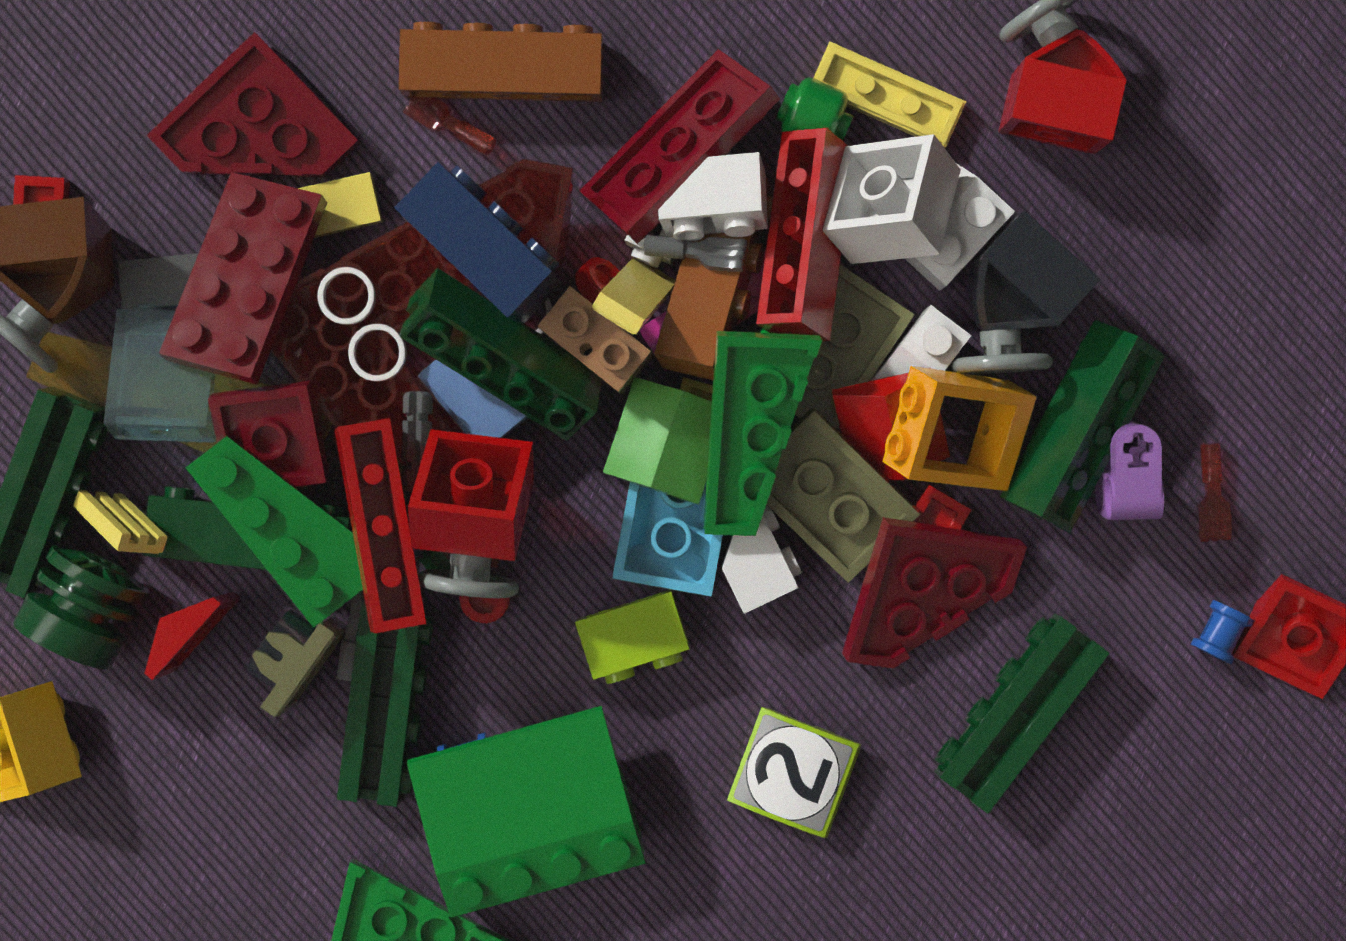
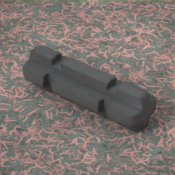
[401,391,433,491]

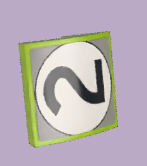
[727,707,862,838]

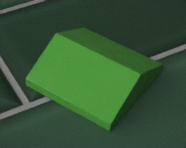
[603,377,712,505]

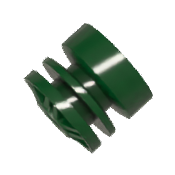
[13,545,149,670]

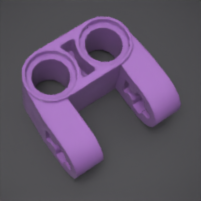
[1095,421,1164,520]

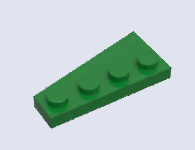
[703,331,822,536]
[185,436,363,628]
[331,859,511,941]

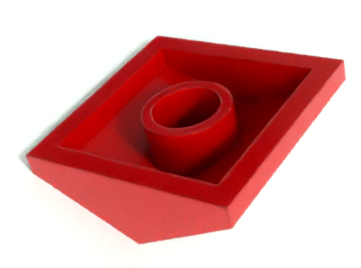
[832,368,950,481]
[1232,574,1346,699]
[144,592,241,680]

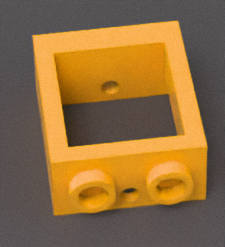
[882,366,1037,491]

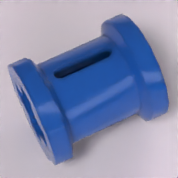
[1190,600,1254,665]

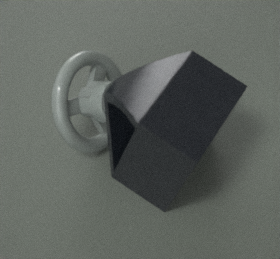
[951,210,1101,374]

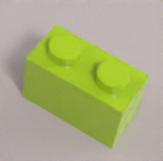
[575,590,689,684]

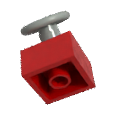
[998,0,1127,155]
[408,429,534,598]

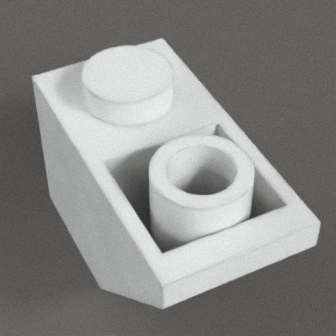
[658,152,768,241]
[721,504,802,614]

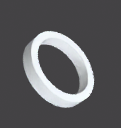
[318,267,376,325]
[348,324,407,382]

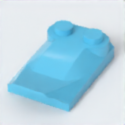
[612,481,723,597]

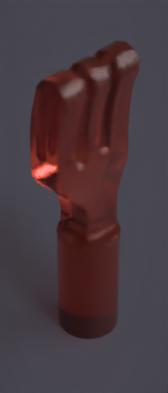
[402,97,497,156]
[1198,443,1232,542]

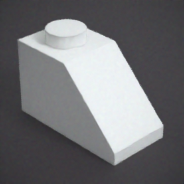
[871,305,971,381]

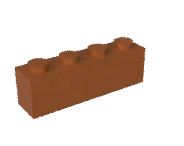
[399,22,604,102]
[654,178,773,380]

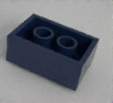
[394,162,564,326]

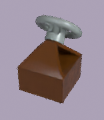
[0,197,115,373]

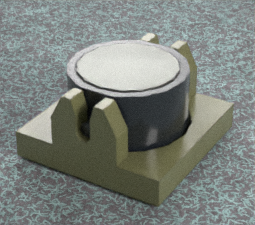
[246,609,347,717]

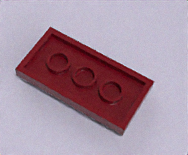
[579,49,780,244]
[159,172,327,385]

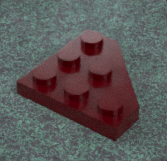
[146,32,361,177]
[842,517,1027,669]

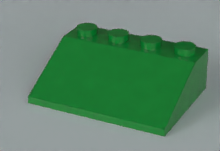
[407,706,646,918]

